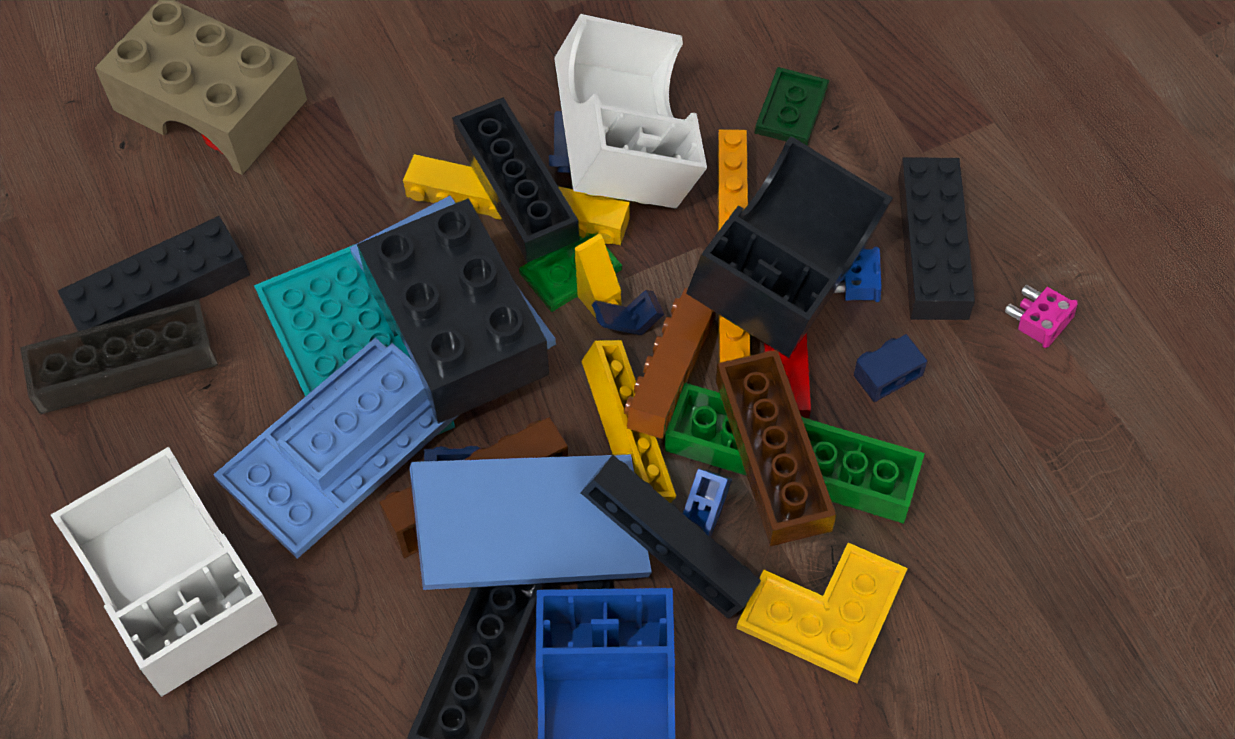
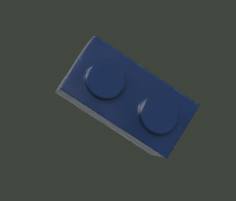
[853,334,927,402]

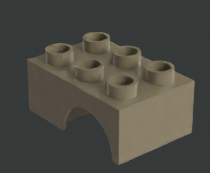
[95,0,307,175]

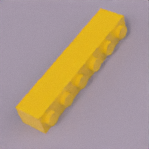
[581,340,676,503]

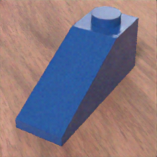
[683,468,732,537]

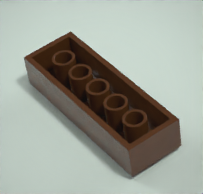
[716,350,836,547]
[379,417,568,559]

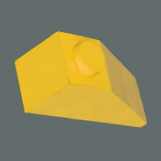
[575,233,621,318]

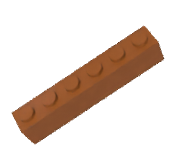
[624,288,716,439]

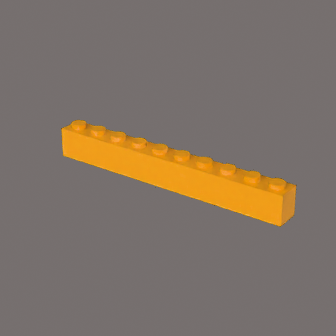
[717,130,750,363]

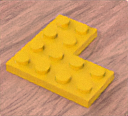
[736,543,908,683]

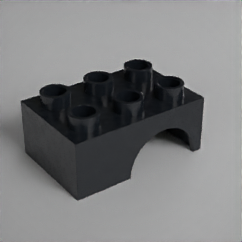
[686,136,893,358]
[357,198,549,424]

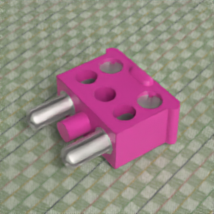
[1005,285,1078,348]

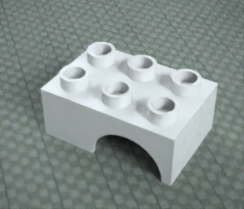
[554,14,707,208]
[51,447,278,697]

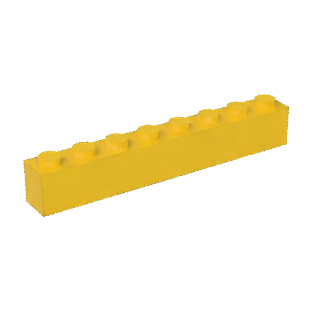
[403,154,630,246]

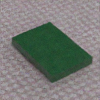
[754,67,829,145]

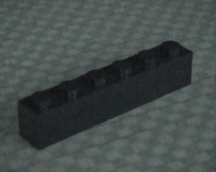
[580,455,761,619]

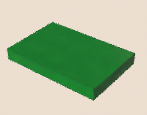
[519,233,622,312]

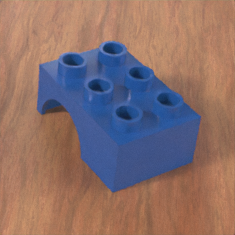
[536,588,675,739]

